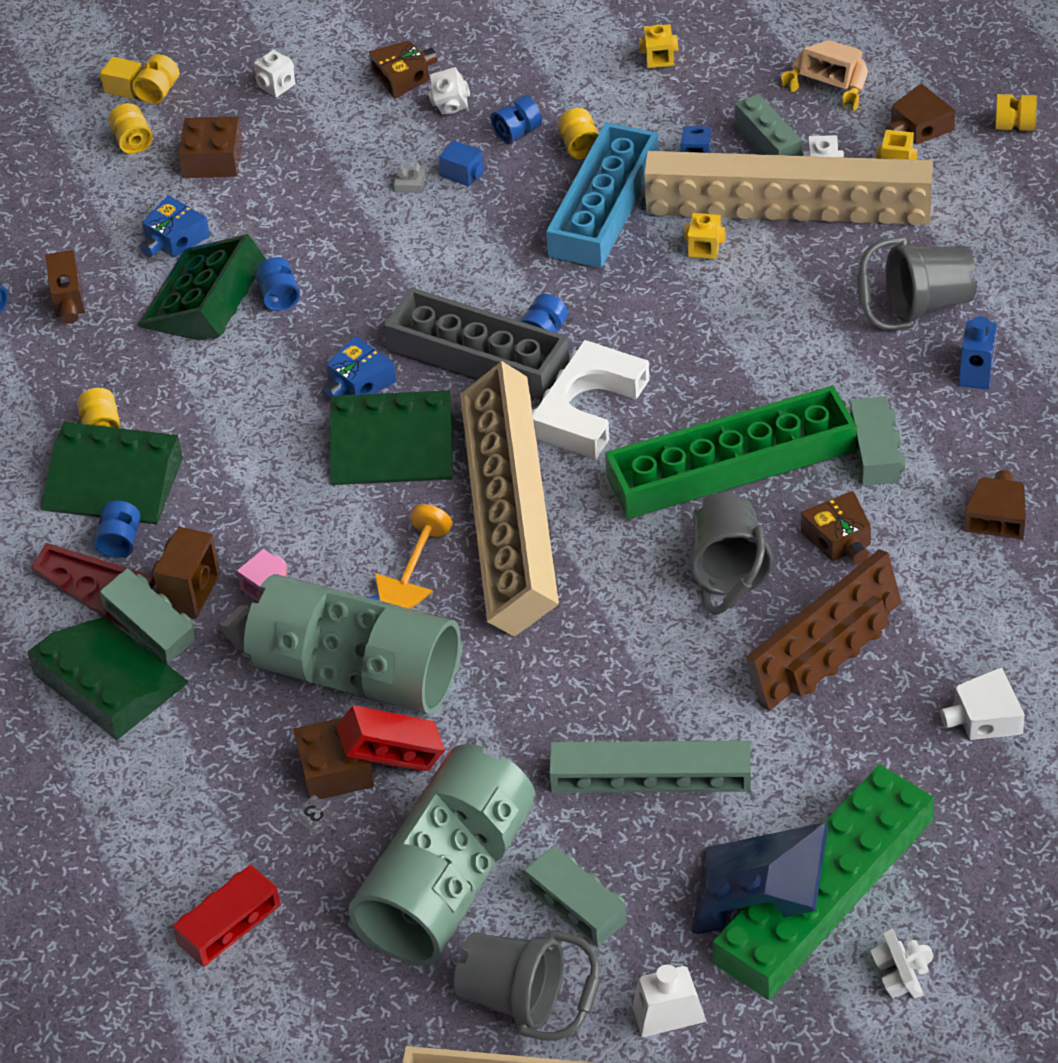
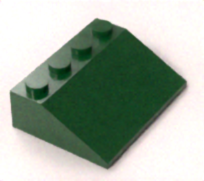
[138,234,266,340]
[330,390,453,485]
[41,422,183,525]
[27,616,188,740]

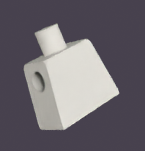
[940,668,1025,740]
[632,965,706,1037]

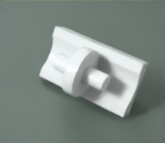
[871,929,934,998]

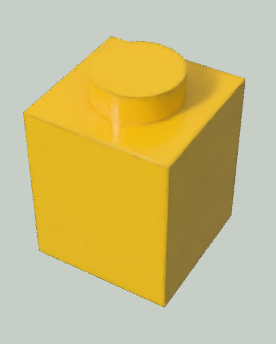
[100,57,142,99]

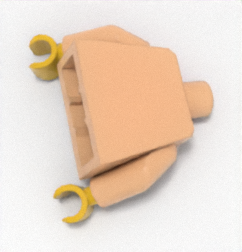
[781,40,868,111]

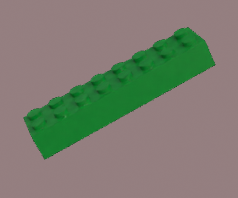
[605,385,857,519]
[713,764,934,1000]

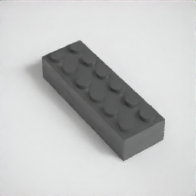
[384,287,570,400]

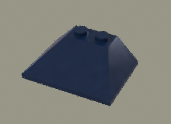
[691,822,828,934]

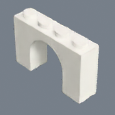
[532,340,649,459]

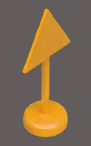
[375,504,453,609]

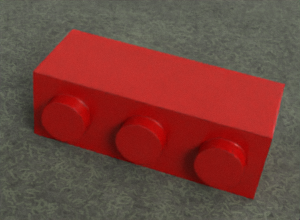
[336,705,445,771]
[173,864,281,967]

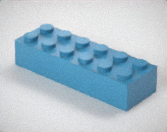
[546,122,659,268]

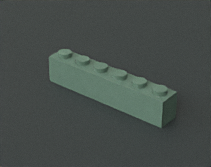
[550,740,751,793]

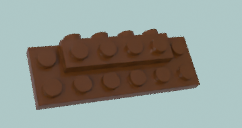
[746,549,901,711]

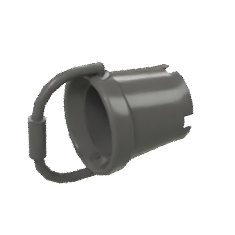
[857,236,977,331]
[691,492,773,615]
[454,930,601,1041]

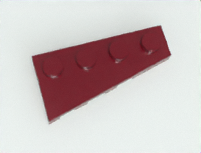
[32,543,156,632]

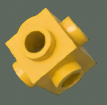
[639,24,678,68]
[876,130,918,160]
[684,213,726,259]

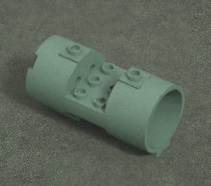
[244,574,464,714]
[347,744,536,966]

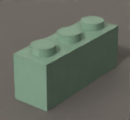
[735,94,802,156]
[850,396,905,486]
[100,568,195,664]
[524,846,627,947]

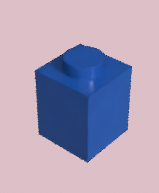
[439,140,485,186]

